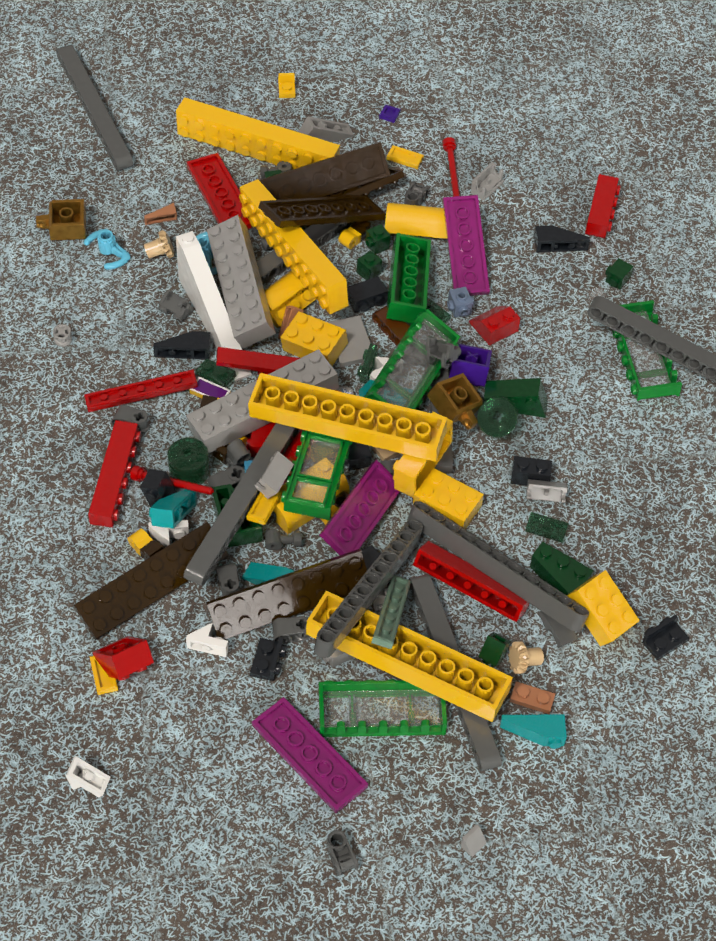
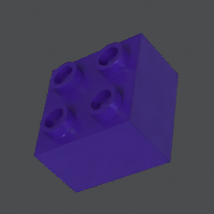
[449,343,492,387]

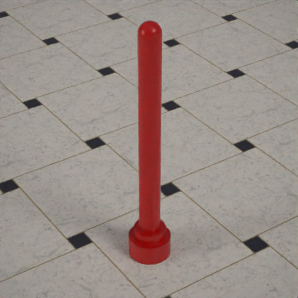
[442,137,460,197]
[130,465,214,495]

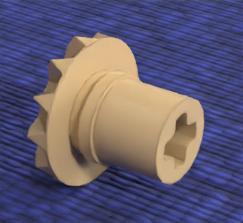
[144,230,174,259]
[508,641,544,674]

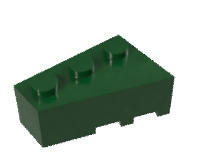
[484,378,548,418]
[211,484,263,548]
[530,541,594,596]

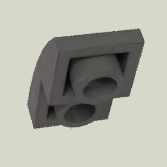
[538,611,578,648]

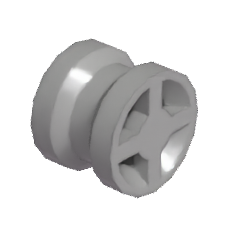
[53,324,72,347]

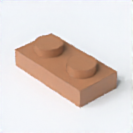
[510,681,555,714]

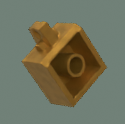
[36,199,86,240]
[427,373,483,430]

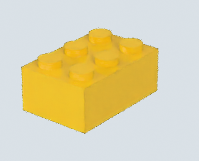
[280,311,348,366]
[413,468,484,529]
[567,570,640,646]

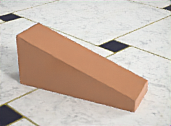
[144,203,177,225]
[278,306,304,339]

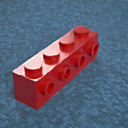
[585,174,621,238]

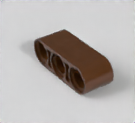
[372,306,418,346]

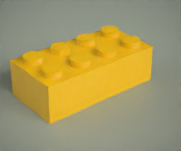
[393,412,453,498]

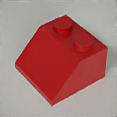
[469,306,521,346]
[92,636,154,681]

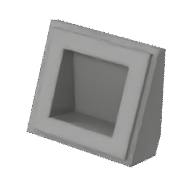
[461,824,486,857]

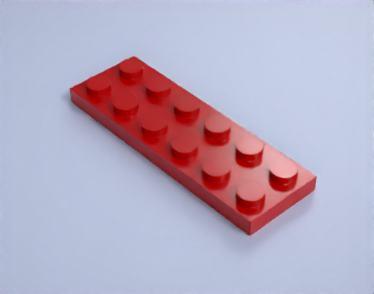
[186,153,252,229]

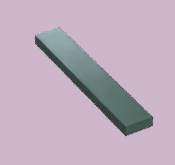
[371,575,411,649]

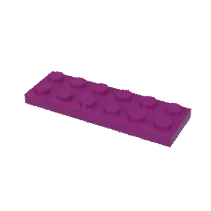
[443,195,490,296]
[319,460,400,555]
[252,697,368,813]

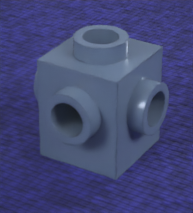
[447,287,474,317]

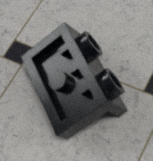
[642,615,690,661]
[250,637,287,681]

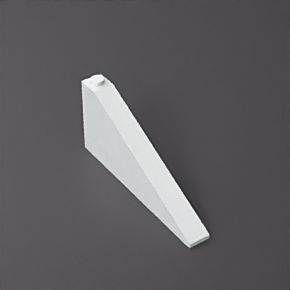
[176,231,252,381]

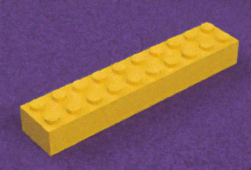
[176,97,340,169]
[239,179,349,314]
[248,373,447,462]
[306,591,513,722]

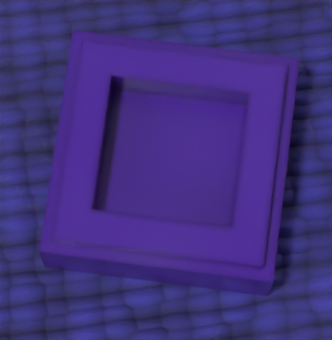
[379,104,401,123]

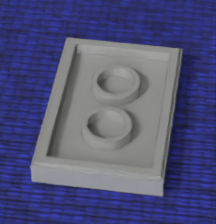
[328,315,375,367]

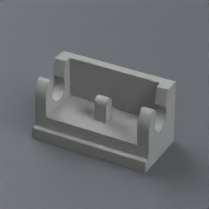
[471,162,504,201]
[255,451,294,499]
[526,479,567,503]

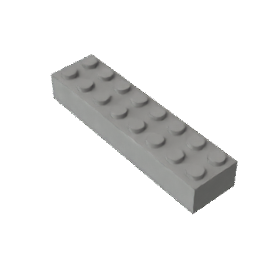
[207,215,276,349]
[186,349,339,454]

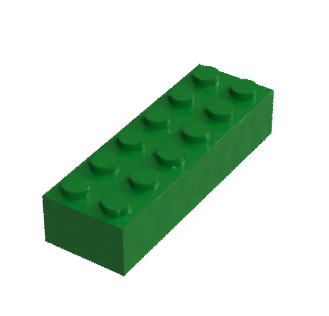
[386,233,431,324]

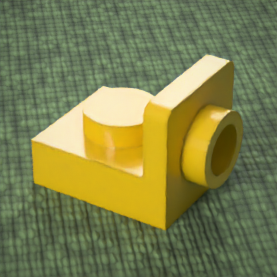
[278,73,295,98]

